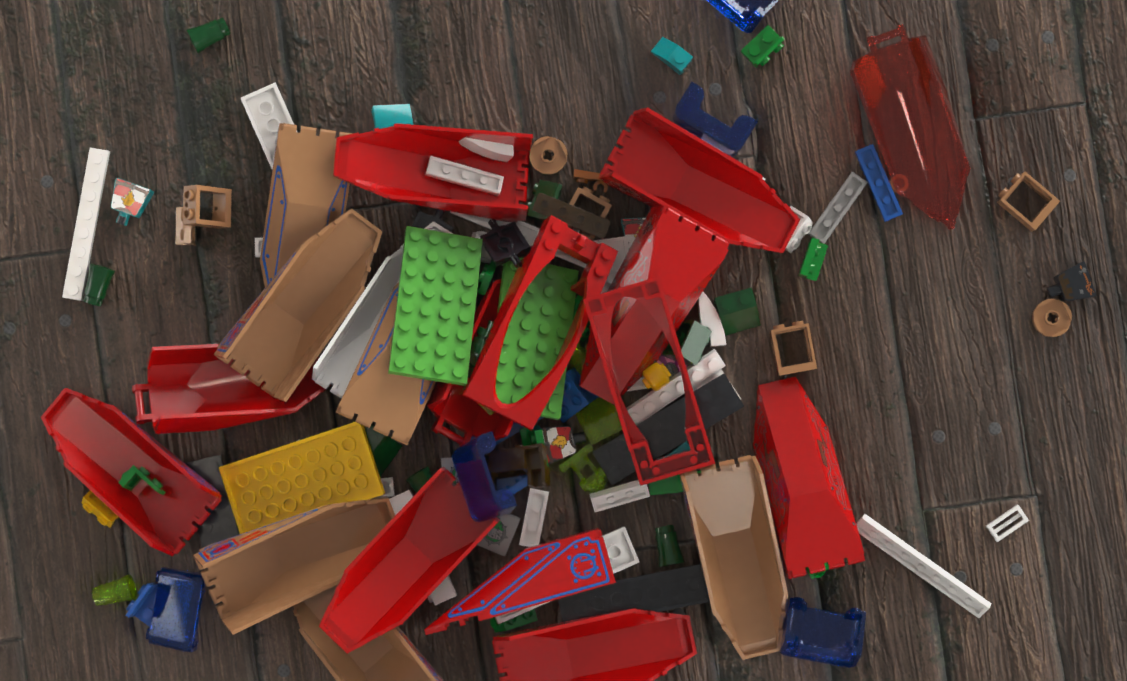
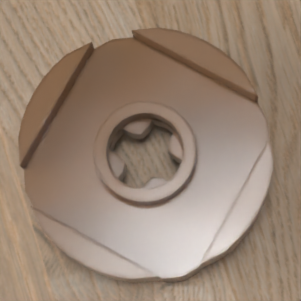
[529,136,567,175]
[1032,299,1072,337]

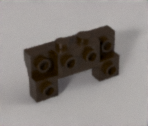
[471,443,550,497]

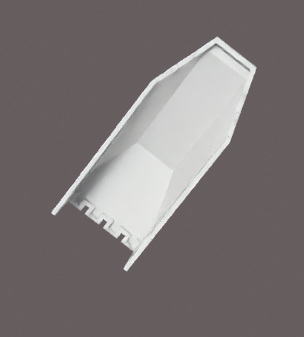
[312,221,453,399]

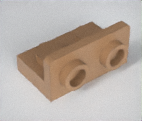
[175,205,195,245]

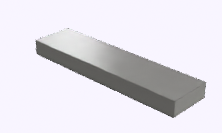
[808,172,868,244]

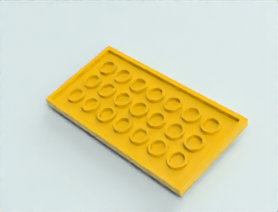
[218,422,385,534]

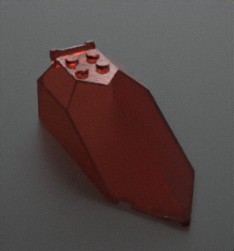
[850,24,971,229]

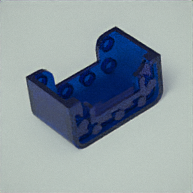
[673,81,758,157]

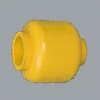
[642,362,671,391]

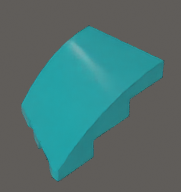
[371,104,413,131]

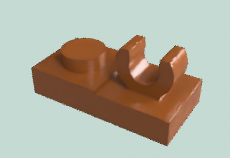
[573,169,608,193]

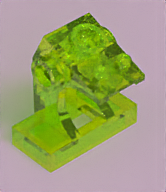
[559,443,607,493]

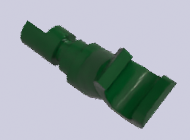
[468,320,494,378]

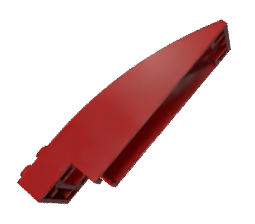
[463,215,618,430]
[583,276,715,486]

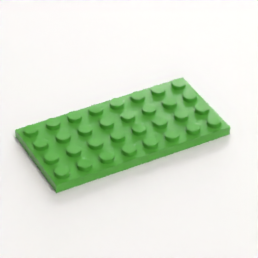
[388,226,483,386]
[496,257,579,420]

